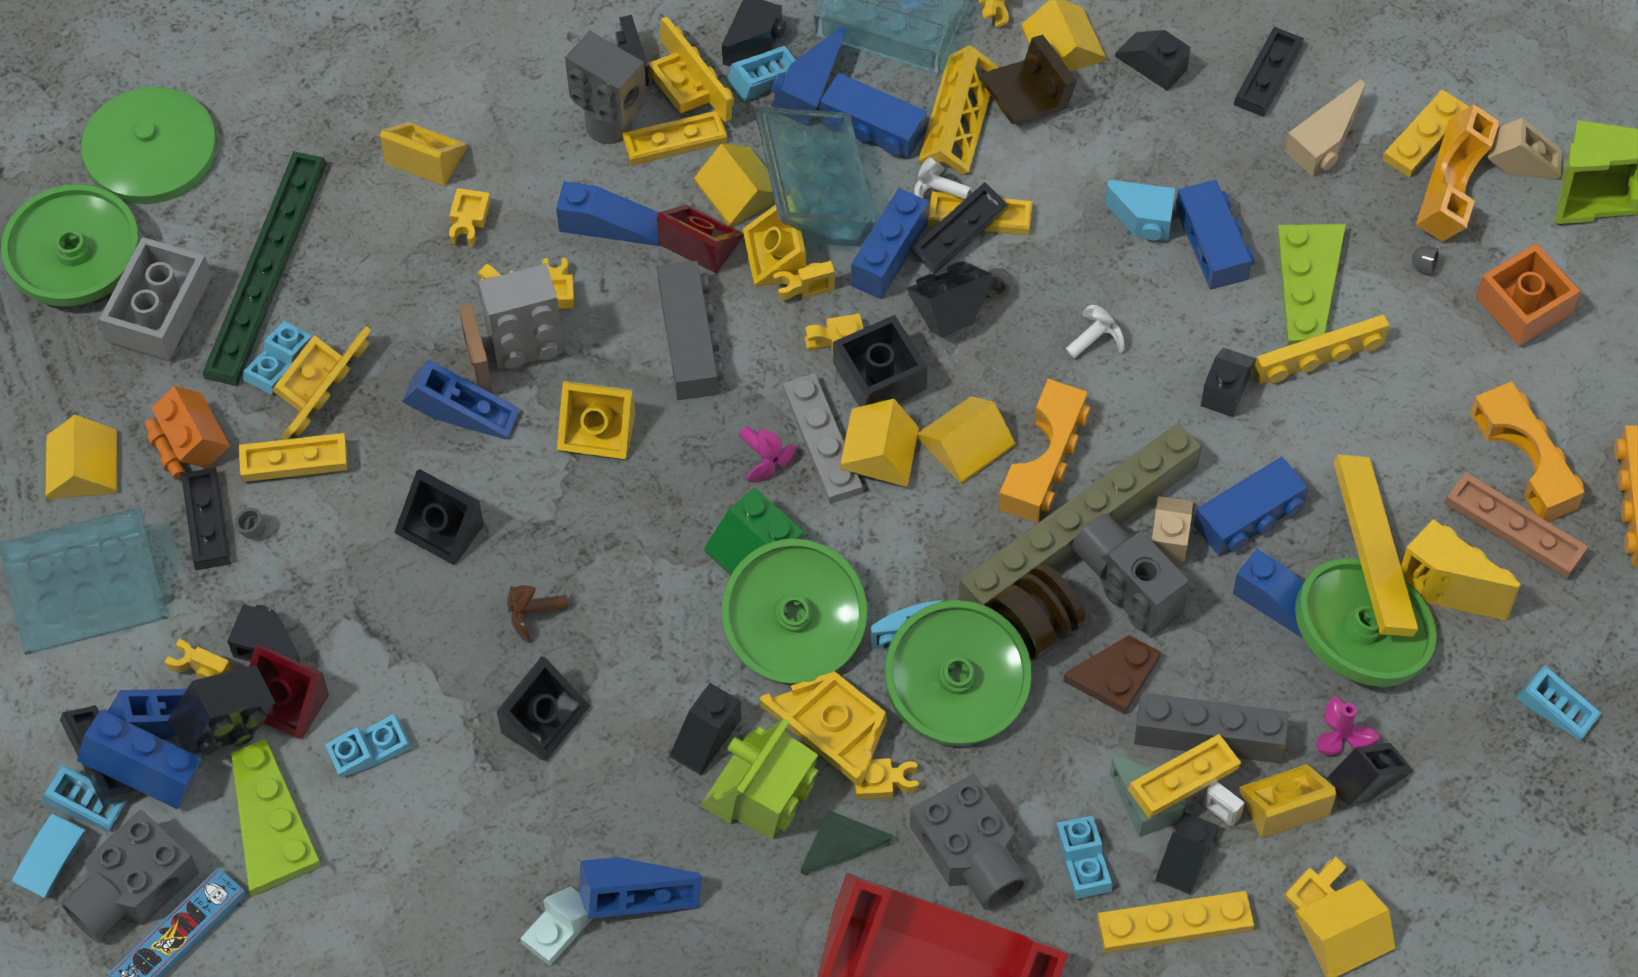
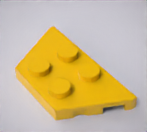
[759,671,887,786]

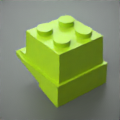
[1554,120,1638,224]
[701,718,819,840]

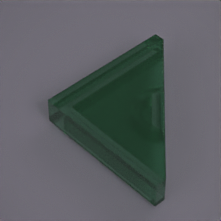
[801,810,892,876]

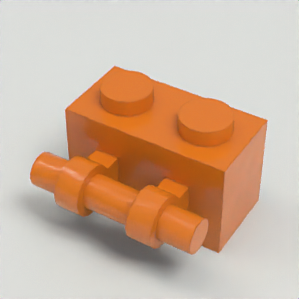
[144,386,230,480]

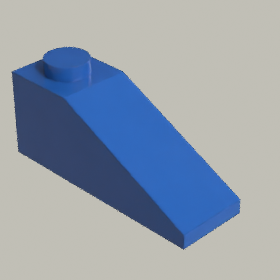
[770,27,846,122]
[556,181,659,246]
[402,360,520,440]
[1233,549,1303,638]
[107,689,187,740]
[579,857,702,919]

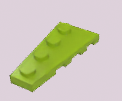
[1277,224,1346,346]
[231,738,321,897]

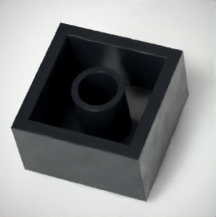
[833,315,928,407]
[168,665,275,755]

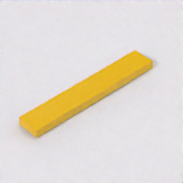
[1333,454,1418,637]

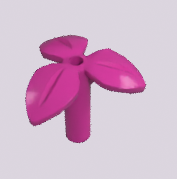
[739,426,797,482]
[1316,695,1380,756]

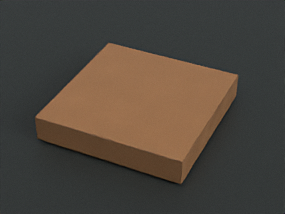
[459,303,493,394]

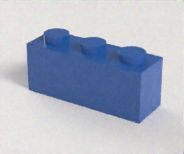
[820,73,927,159]
[1175,180,1254,290]
[851,188,929,299]
[1194,456,1308,557]
[77,710,202,809]

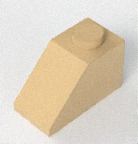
[1487,117,1562,180]
[1151,496,1193,566]

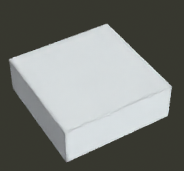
[1204,781,1245,826]

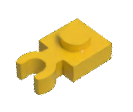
[449,188,491,247]
[542,258,574,309]
[855,758,919,800]

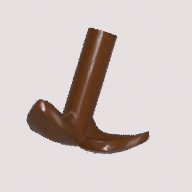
[507,585,568,643]

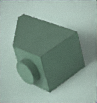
[1110,756,1186,837]

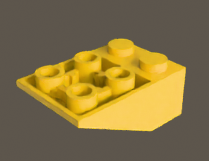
[1401,519,1521,621]

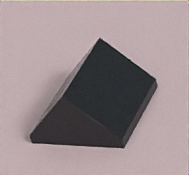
[394,469,484,565]
[497,656,590,761]

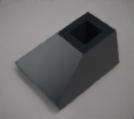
[907,261,993,337]

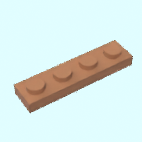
[1445,472,1588,579]

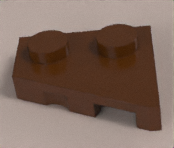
[1063,635,1161,714]

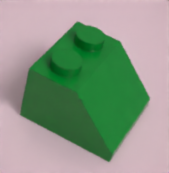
[704,487,805,575]

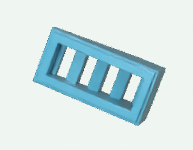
[727,46,796,102]
[1516,665,1601,741]
[43,764,128,831]

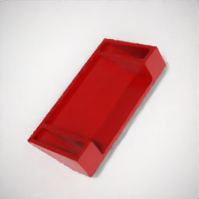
[817,873,1068,977]

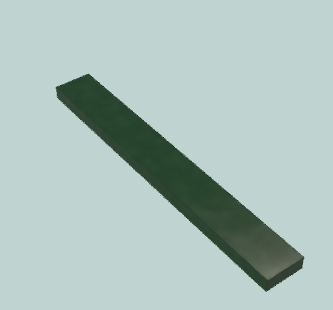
[203,151,327,386]

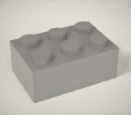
[99,237,212,360]
[478,264,565,370]

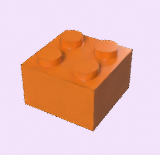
[1476,243,1581,346]

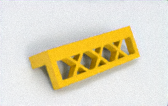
[918,45,998,175]

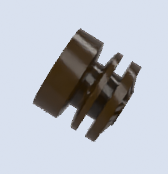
[989,563,1086,661]

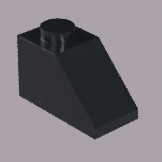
[722,0,786,66]
[1115,30,1191,91]
[1200,347,1256,417]
[227,604,301,663]
[670,683,742,776]
[1327,743,1413,805]

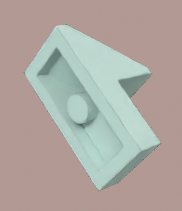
[520,886,593,966]

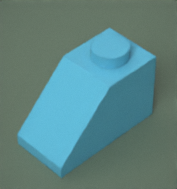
[1105,180,1175,241]

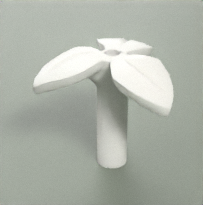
[914,157,971,199]
[1065,305,1125,359]

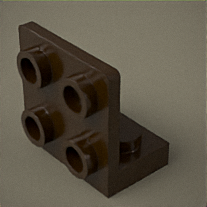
[980,34,1077,124]

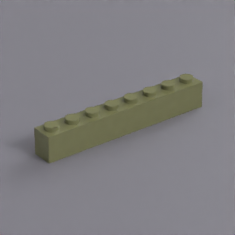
[959,423,1202,608]

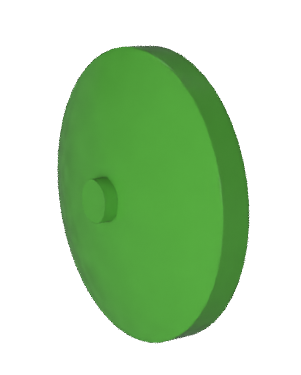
[81,87,217,204]
[1,184,140,306]
[721,539,867,685]
[1295,558,1437,687]
[884,600,1032,747]

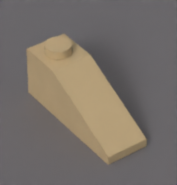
[1285,79,1365,177]

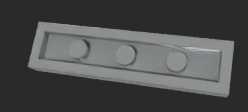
[782,373,863,504]

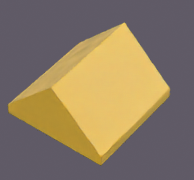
[1021,0,1106,71]
[380,122,468,186]
[694,143,787,227]
[743,195,806,287]
[557,381,636,459]
[917,396,1016,485]
[839,399,919,487]
[45,415,118,499]
[1239,764,1336,839]
[1294,879,1396,977]

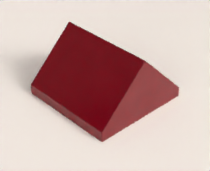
[657,205,744,274]
[249,644,329,739]

